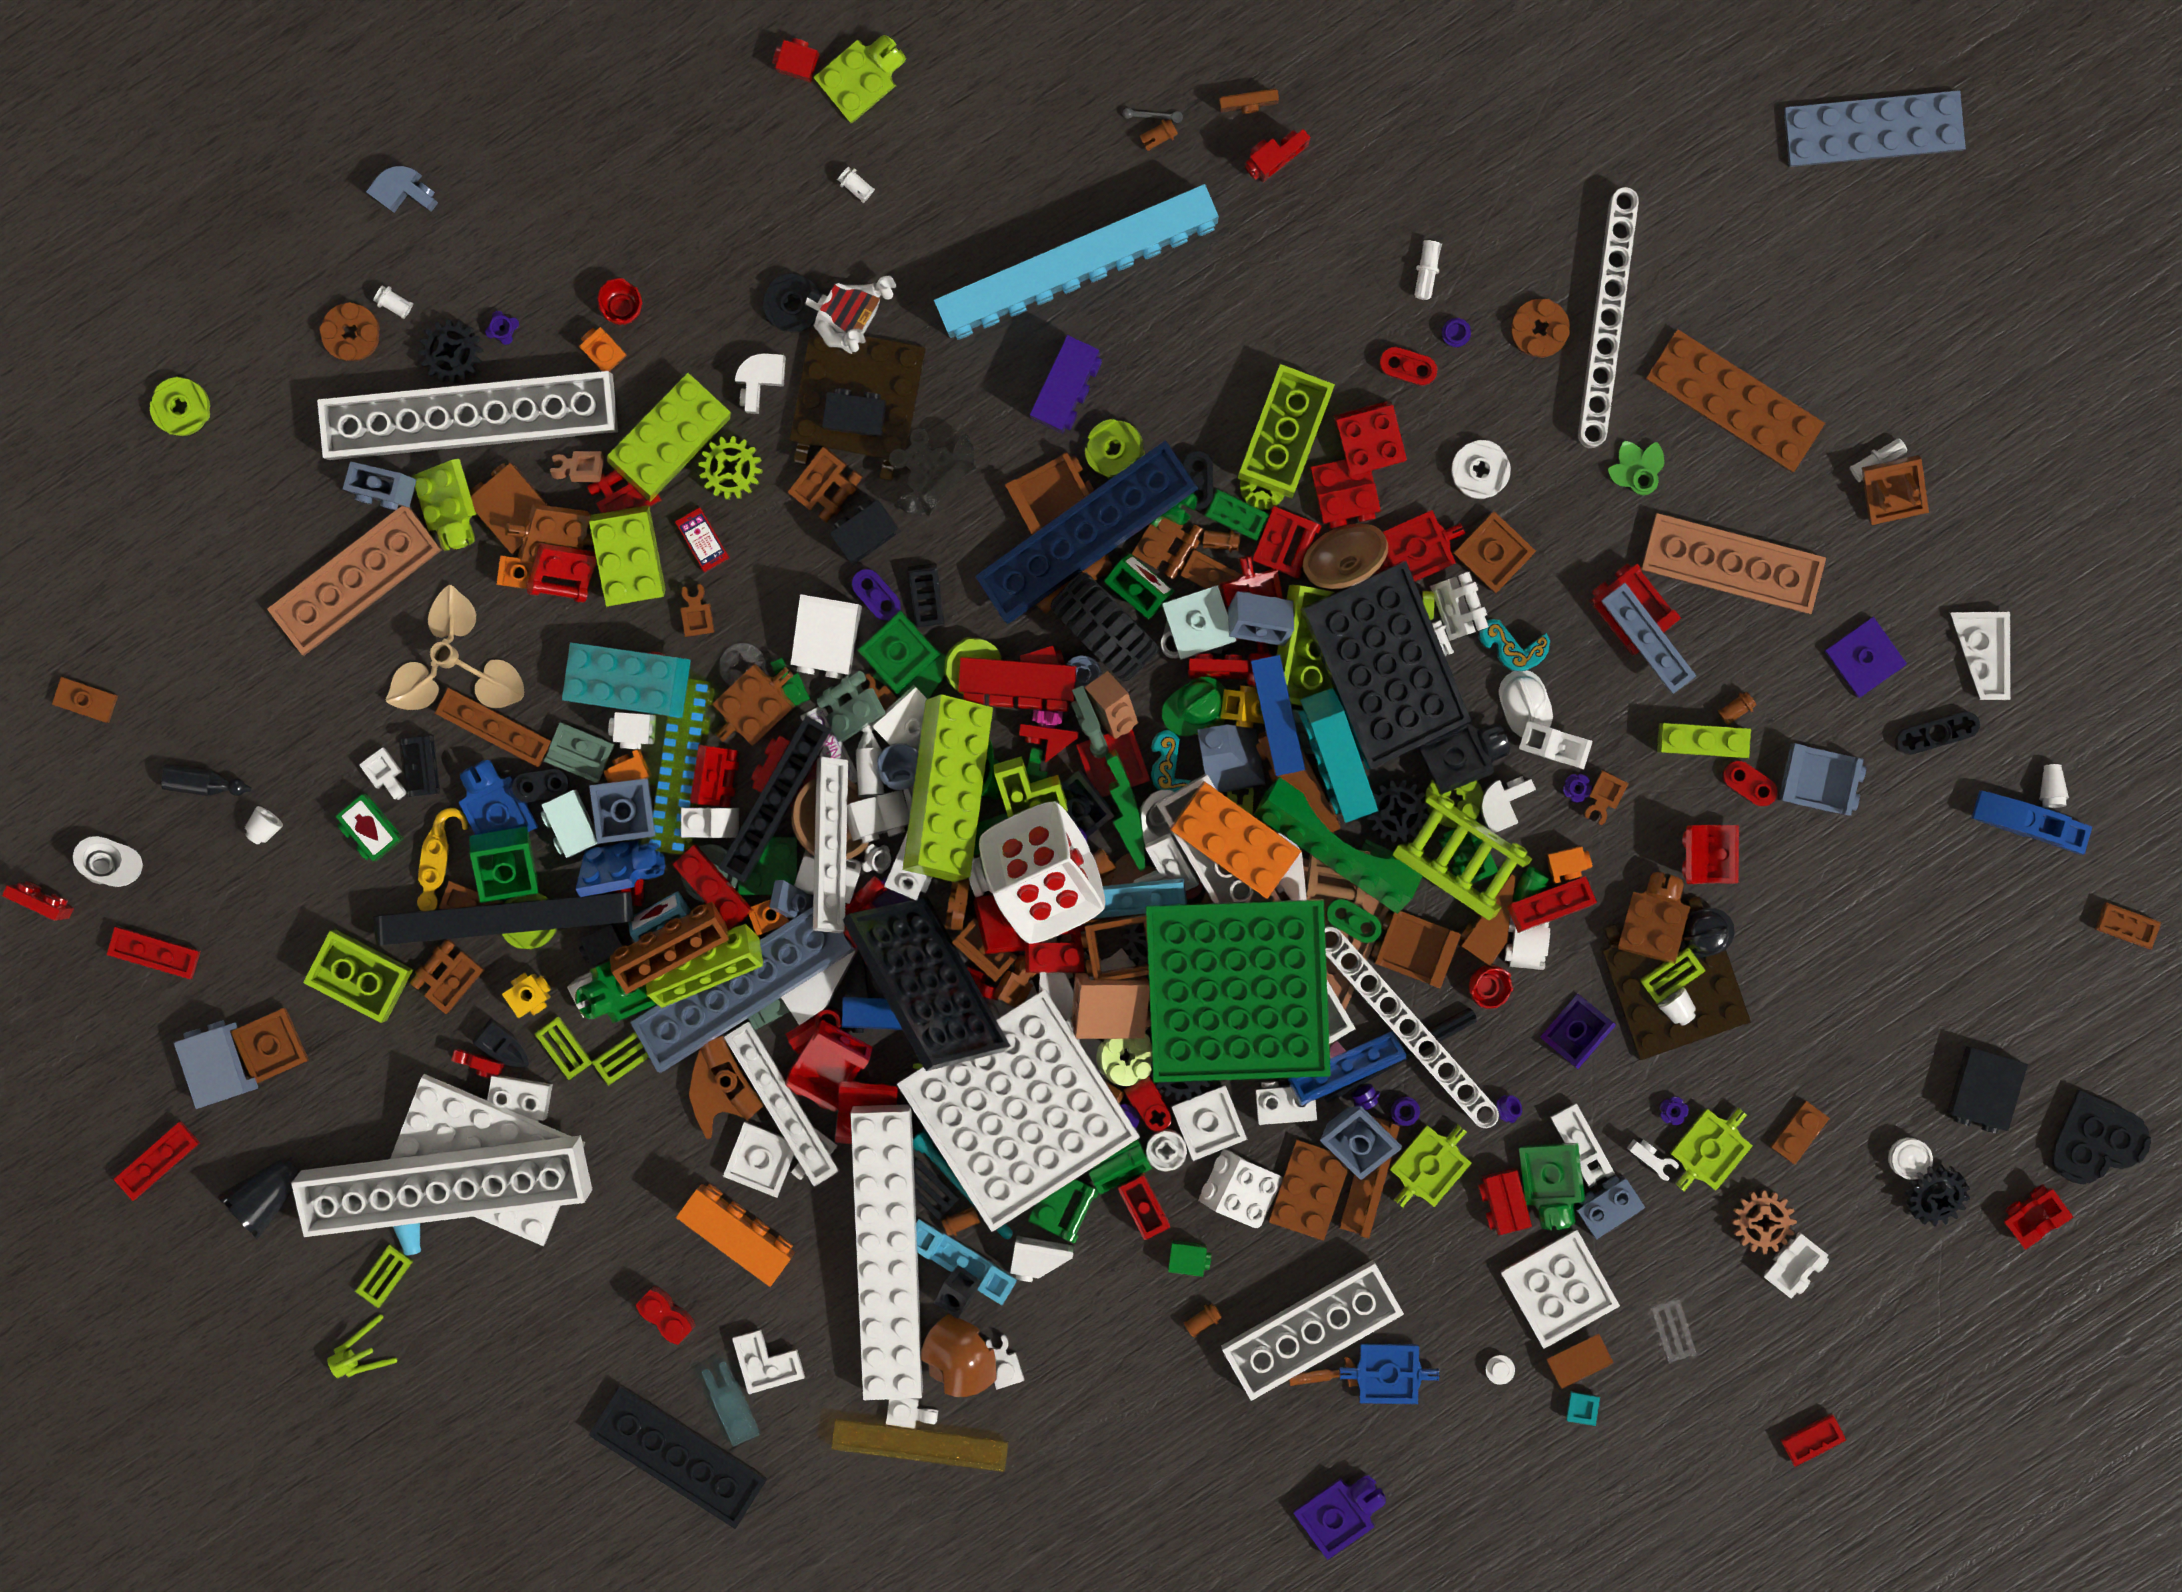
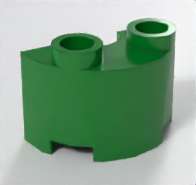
[1439,819,1498,883]

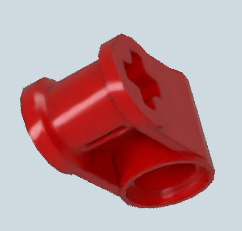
[1124,1076,1172,1131]

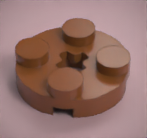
[1511,299,1570,358]
[319,302,380,362]
[945,878,970,931]

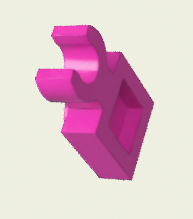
[1032,708,1063,728]

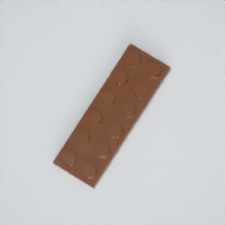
[1645,329,1825,473]

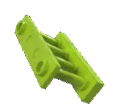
[1392,794,1532,920]

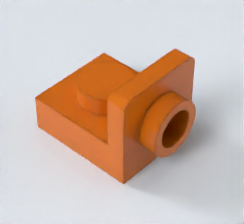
[579,327,627,372]

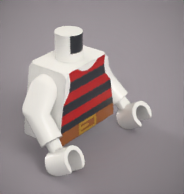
[805,276,896,354]

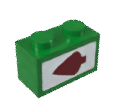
[1104,554,1175,619]
[335,794,404,861]

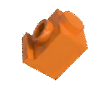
[496,556,534,589]
[604,749,652,783]
[1546,846,1592,883]
[749,899,791,936]

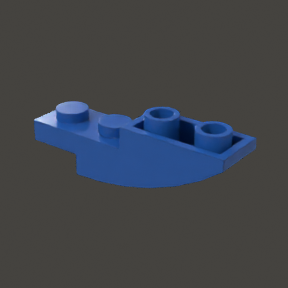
[1971,791,2092,855]

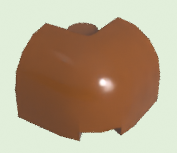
[921,1313,997,1397]

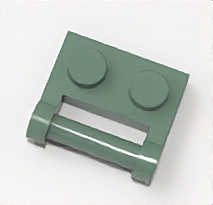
[1071,686,1108,758]

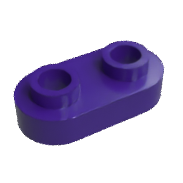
[852,569,901,621]

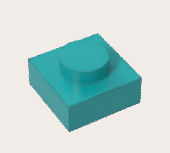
[1566,1391,1600,1426]

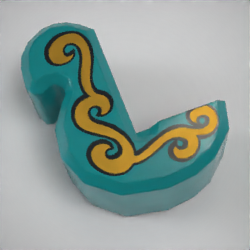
[1478,619,1550,671]
[1151,730,1193,792]

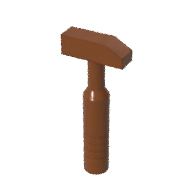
[1289,1357,1358,1387]

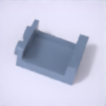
[1778,743,1866,816]
[174,1020,258,1109]

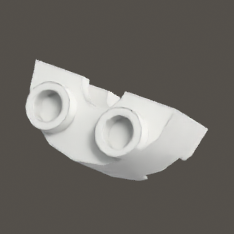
[1505,916,1550,970]
[1764,1232,1829,1299]

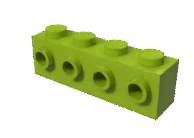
[646,924,764,1008]

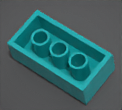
[562,642,691,718]
[1298,688,1378,823]

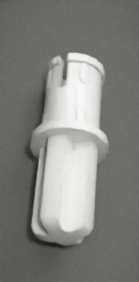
[1414,240,1442,300]
[1849,439,1907,482]

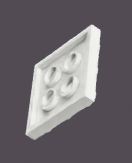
[1500,1229,1620,1349]

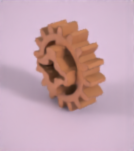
[1731,1189,1797,1254]

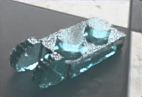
[702,1361,760,1447]

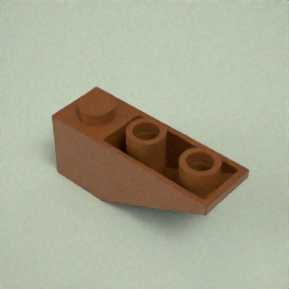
[1459,874,1515,966]

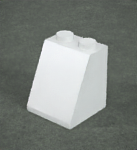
[791,594,862,679]

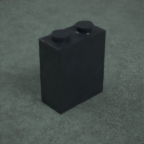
[1946,1046,2028,1134]

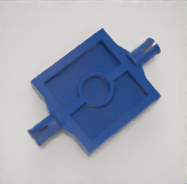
[1339,1344,1439,1404]

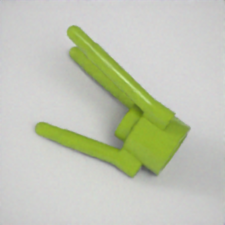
[327,1314,398,1378]

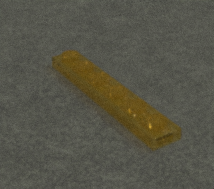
[832,1419,1009,1472]

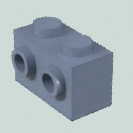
[343,461,417,510]
[1228,591,1294,646]
[1574,1175,1645,1240]

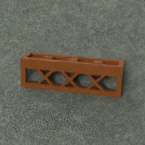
[1339,1116,1400,1239]

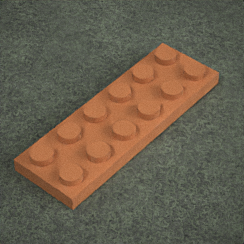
[267,506,442,656]
[1641,513,1826,615]

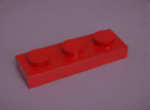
[672,845,753,930]
[1507,876,1597,933]
[107,927,201,979]
[114,1121,200,1201]

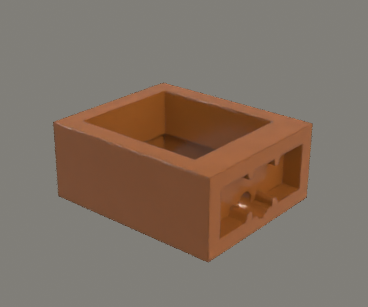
[1080,914,1149,980]

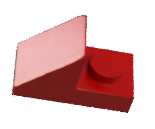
[1019,724,1079,763]

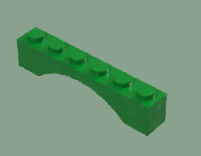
[1254,777,1423,914]

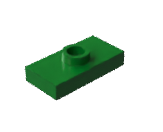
[1205,489,1270,541]

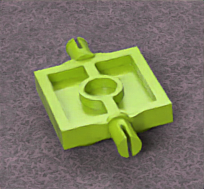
[1670,1108,1753,1192]
[1389,1124,1471,1207]

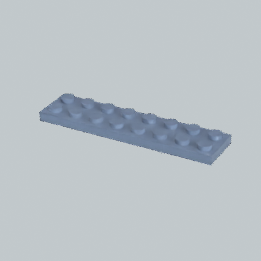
[630,907,855,1073]

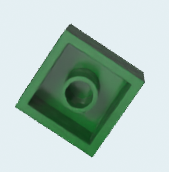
[469,826,538,903]

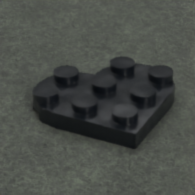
[2052,1089,2151,1185]

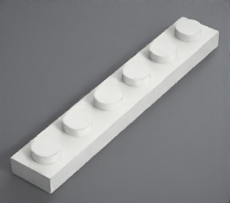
[813,757,848,933]
[724,1022,839,1186]

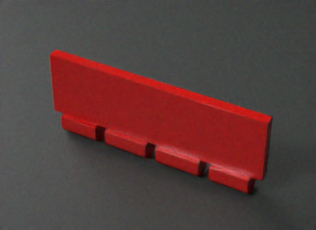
[959,657,1077,712]

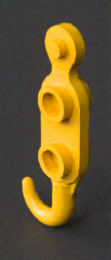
[417,808,468,911]

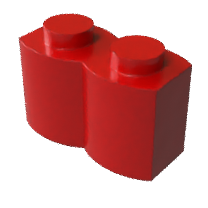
[636,1286,696,1345]

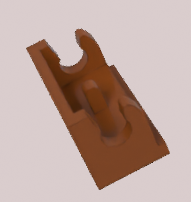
[952,918,1018,982]
[1547,1334,1614,1389]

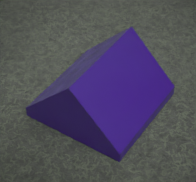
[1540,993,1616,1069]

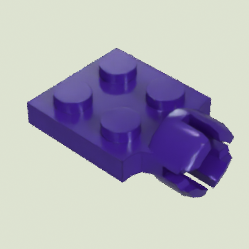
[1293,1475,1386,1560]

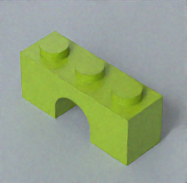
[1657,723,1751,758]

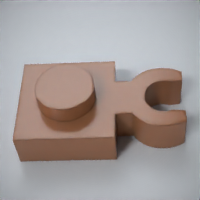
[550,451,604,482]

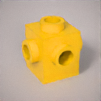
[1220,685,1265,728]
[502,973,551,1018]

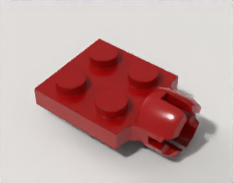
[1188,653,1272,687]

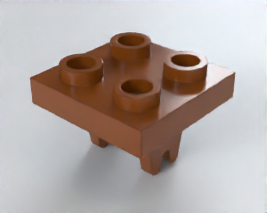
[1861,455,1929,525]

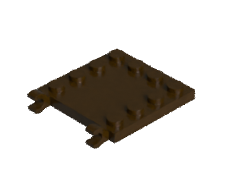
[790,326,926,481]
[1602,895,1751,1060]

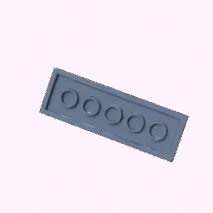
[1784,91,1966,167]

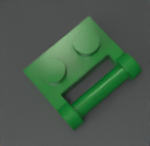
[1028,1179,1099,1243]

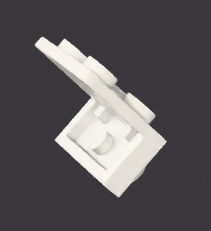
[1198,1149,1282,1228]

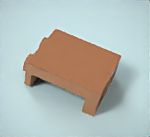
[1070,973,1151,1039]

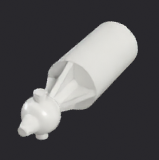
[856,724,884,798]

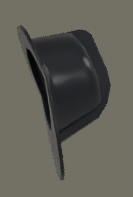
[1679,908,1735,960]

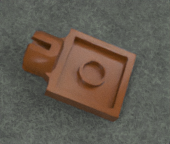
[1618,872,1690,964]

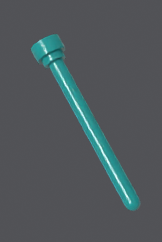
[913,1128,1013,1239]

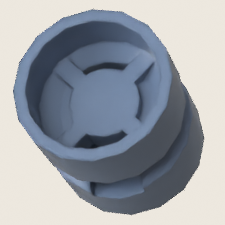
[1067,655,1102,694]

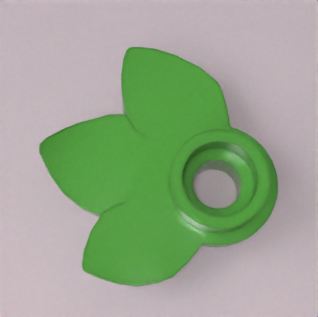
[1608,441,1664,495]

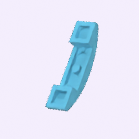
[916,1219,1017,1305]

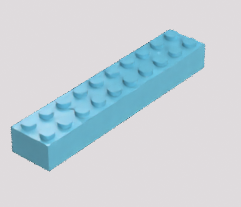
[934,184,1219,340]

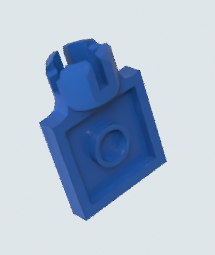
[459,760,538,835]
[576,840,665,897]

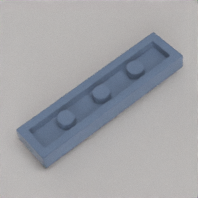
[1601,583,1696,694]

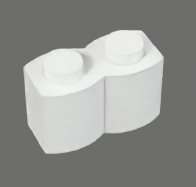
[847,790,910,844]

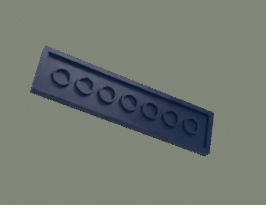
[976,440,1199,624]

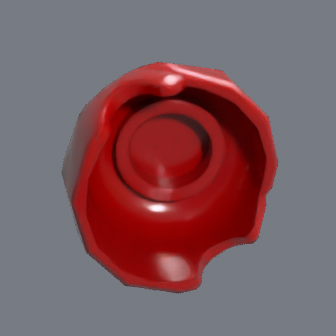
[597,278,643,325]
[1469,965,1513,1009]

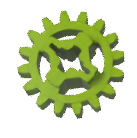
[698,436,763,500]

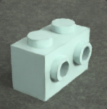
[540,790,597,858]

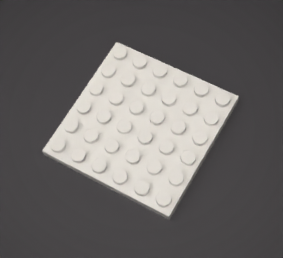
[897,989,1140,1232]

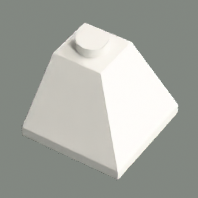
[1010,1236,1074,1282]

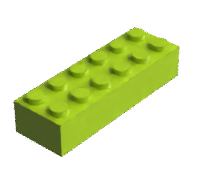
[902,694,993,882]

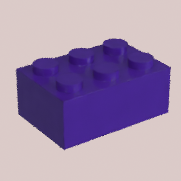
[1030,335,1102,434]

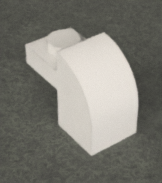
[735,354,786,414]
[1519,721,1593,769]
[1480,776,1536,833]
[681,808,739,838]

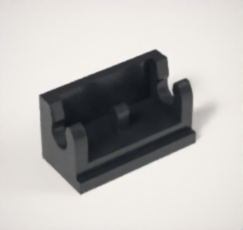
[401,736,440,797]

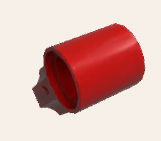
[785,1007,842,1055]

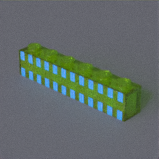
[649,679,715,855]

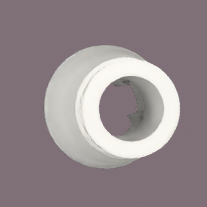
[2039,764,2069,808]

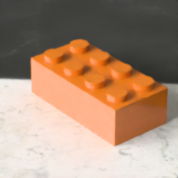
[1169,781,1302,899]
[676,1183,795,1287]

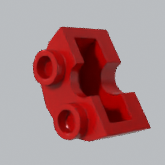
[2004,1184,2074,1250]

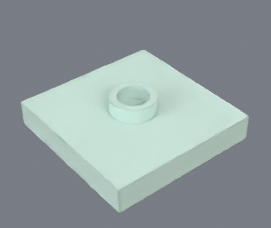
[1162,585,1236,660]

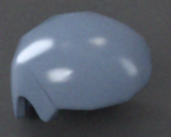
[877,744,918,790]

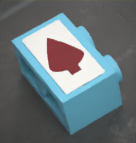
[628,891,691,942]

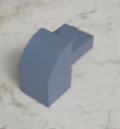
[366,166,438,213]

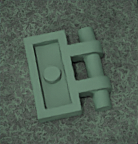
[817,671,886,742]

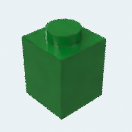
[1168,1240,1212,1277]

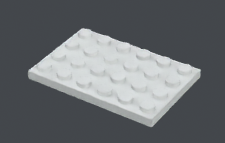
[390,1074,585,1246]

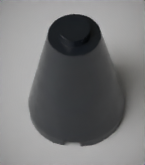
[217,1160,300,1239]

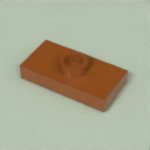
[1219,89,1279,114]
[52,677,118,723]
[2094,902,2161,950]

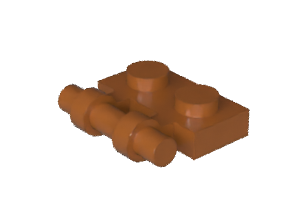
[788,446,863,522]
[1132,519,1204,580]
[410,939,485,1014]

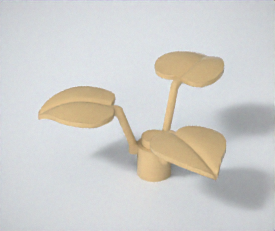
[386,585,524,710]

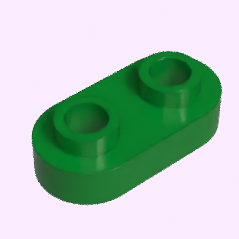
[1326,898,1382,943]

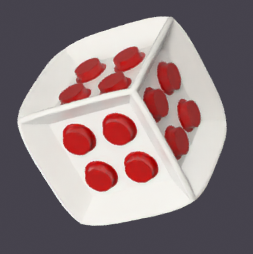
[979,801,1105,944]

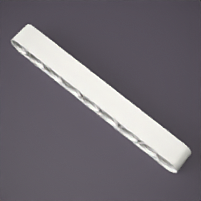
[1578,187,1639,448]
[1325,925,1499,1128]

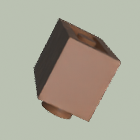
[1084,671,1138,739]

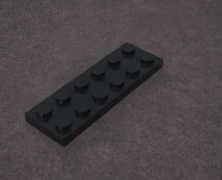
[588,1385,768,1529]

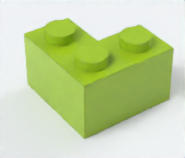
[994,756,1068,818]

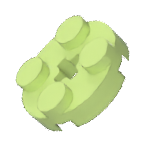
[1096,1034,1153,1086]

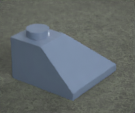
[1198,725,1266,793]
[589,778,656,844]
[1320,1106,1402,1180]

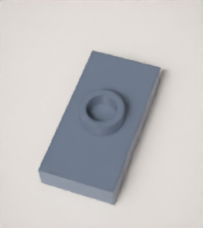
[770,880,814,920]

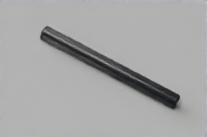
[1322,1008,1477,1103]

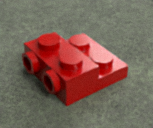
[1244,129,1311,183]
[1311,460,1381,528]

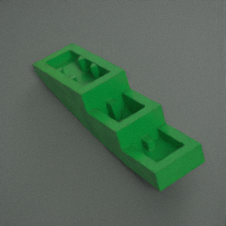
[1105,749,1145,872]

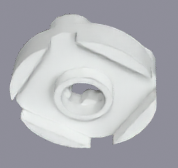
[1451,440,1511,499]

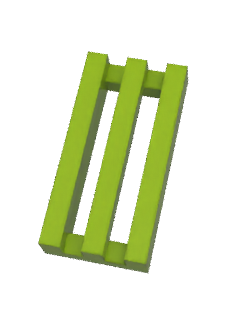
[1640,946,1705,1004]
[535,1016,592,1080]
[592,1032,649,1086]
[355,1244,414,1308]

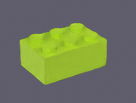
[589,505,666,607]
[303,929,414,1023]

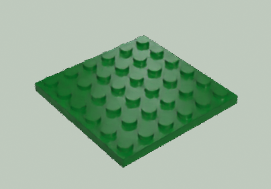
[1146,899,1331,1082]

